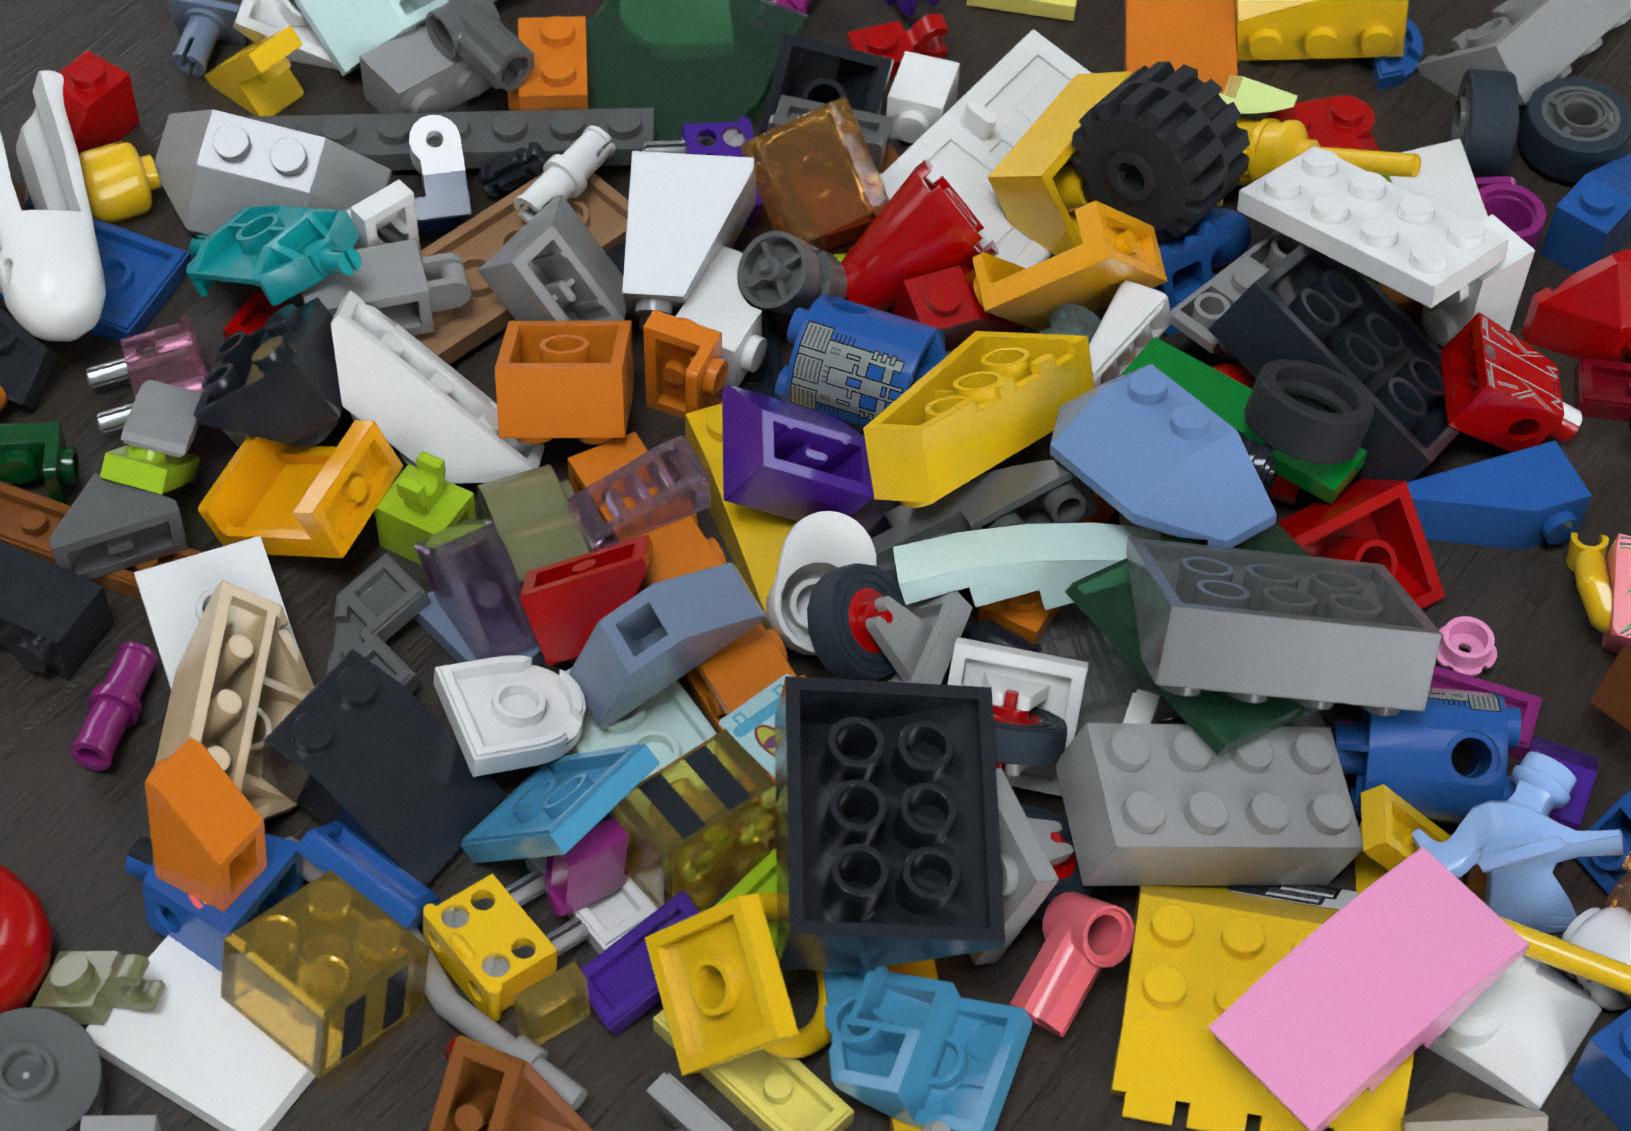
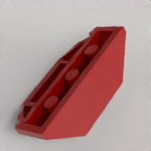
[1520,249,1631,362]

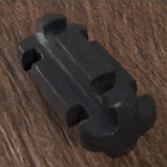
[478,142,549,197]

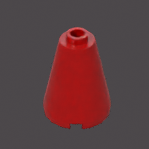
[841,160,999,311]

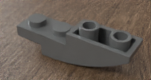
[871,460,1099,591]

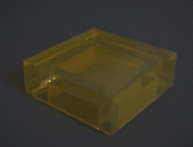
[513,962,590,1045]

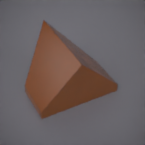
[428,1035,593,1131]

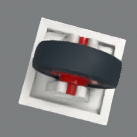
[947,637,1089,796]

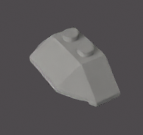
[154,109,393,236]

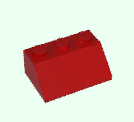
[1233,478,1446,610]

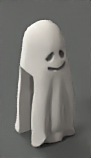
[0,70,106,342]

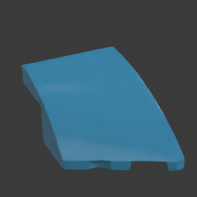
[822,966,1033,1131]

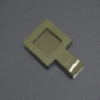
[31,951,166,1025]

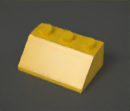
[987,71,1132,255]

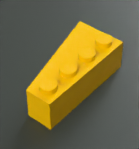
[863,331,1094,508]

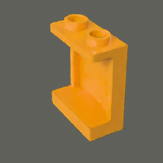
[972,200,1168,333]
[198,420,403,558]

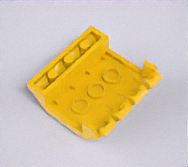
[1110,885,1414,1131]

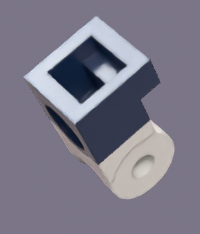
[409,115,472,236]

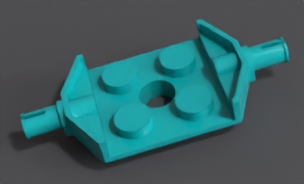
[186,205,361,306]

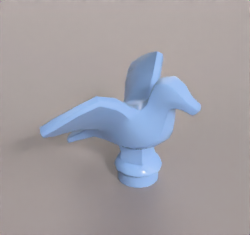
[1412,752,1623,933]

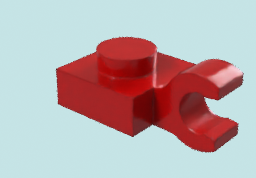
[847,14,949,80]

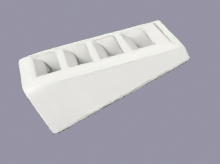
[1089,280,1171,388]

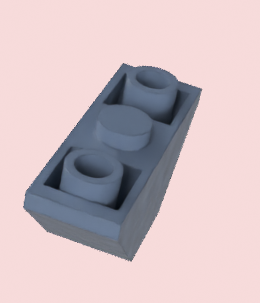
[569,562,767,729]

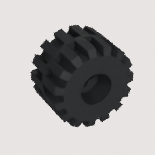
[1071,61,1250,241]

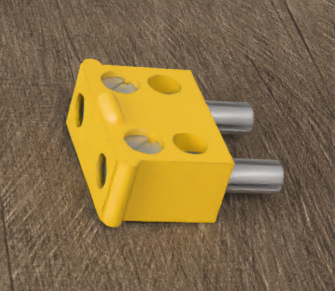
[423,870,589,1022]

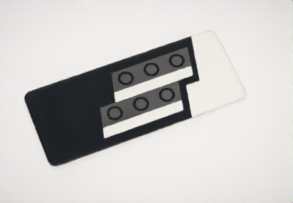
[1228,885,1359,910]

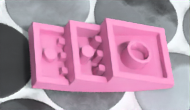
[1208,847,1530,1131]

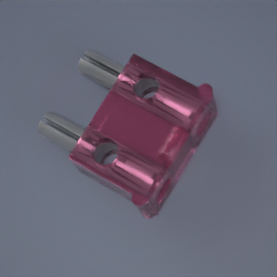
[86,317,209,434]

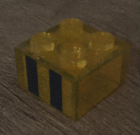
[613,729,776,912]
[221,870,430,1078]

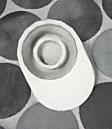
[766,511,877,656]

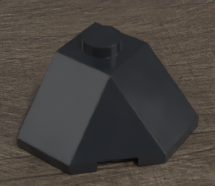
[756,32,894,145]

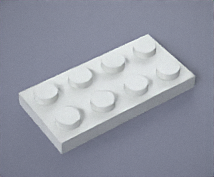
[1237,146,1509,308]

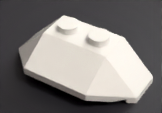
[330,290,545,484]

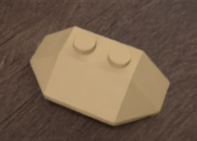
[155,580,314,821]

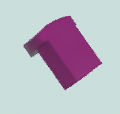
[545,817,629,916]

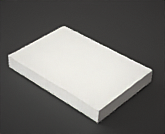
[86,935,342,1131]

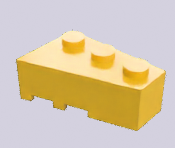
[1235,0,1409,61]

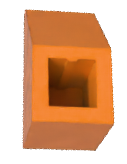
[145,737,267,912]

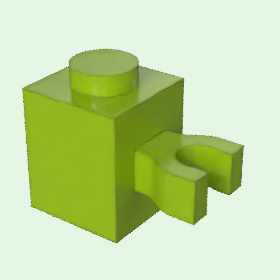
[373,451,478,575]

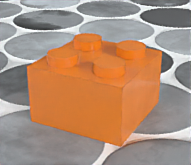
[495,320,634,444]

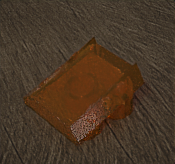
[740,96,889,243]

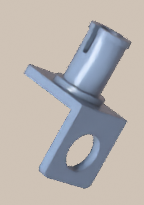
[167,0,249,77]

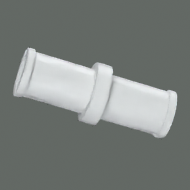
[514,125,616,223]

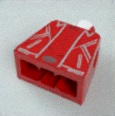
[1440,312,1582,452]

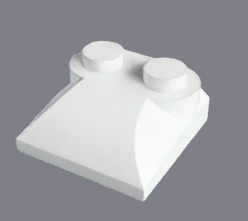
[1427,955,1603,1110]

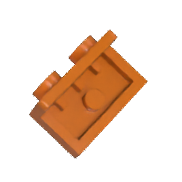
[508,16,588,111]
[643,310,729,419]

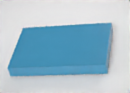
[460,744,660,863]

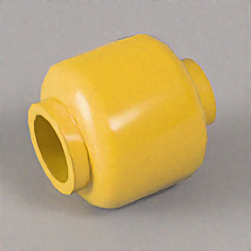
[79,141,161,224]

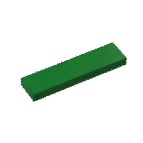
[1121,337,1367,504]

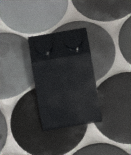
[262,649,507,888]

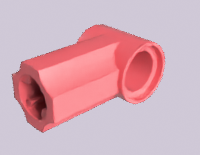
[1010,892,1134,1037]

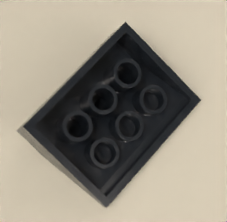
[1208,244,1460,484]
[775,676,1006,971]

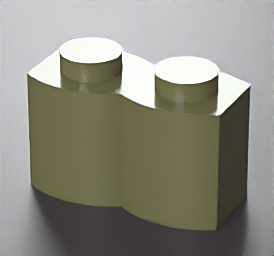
[477,464,598,608]

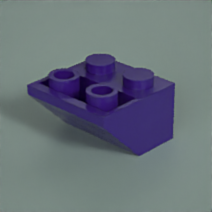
[722,385,874,521]

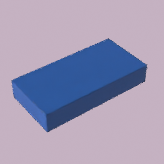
[295,820,442,933]

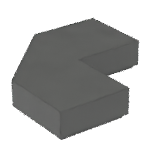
[326,553,431,693]

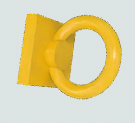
[644,892,831,1076]

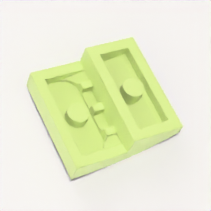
[1219,75,1297,114]

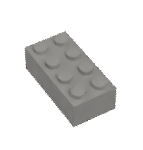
[1055,723,1363,886]

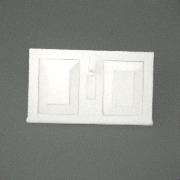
[858,29,1091,268]

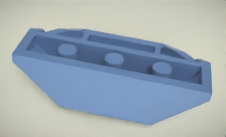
[1050,364,1277,548]

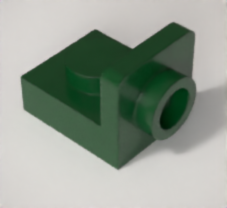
[0,422,79,504]

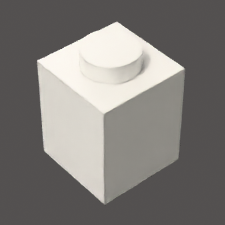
[886,51,960,143]

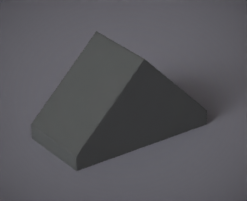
[48,473,188,580]

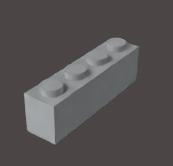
[1417,0,1631,112]

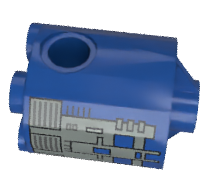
[774,294,947,433]
[1331,687,1521,825]

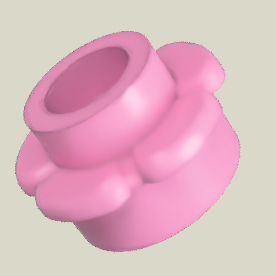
[1436,616,1497,677]

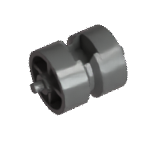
[738,231,847,321]

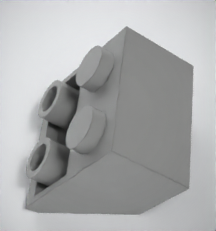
[477,194,626,321]

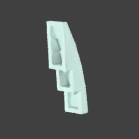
[893,523,1162,610]

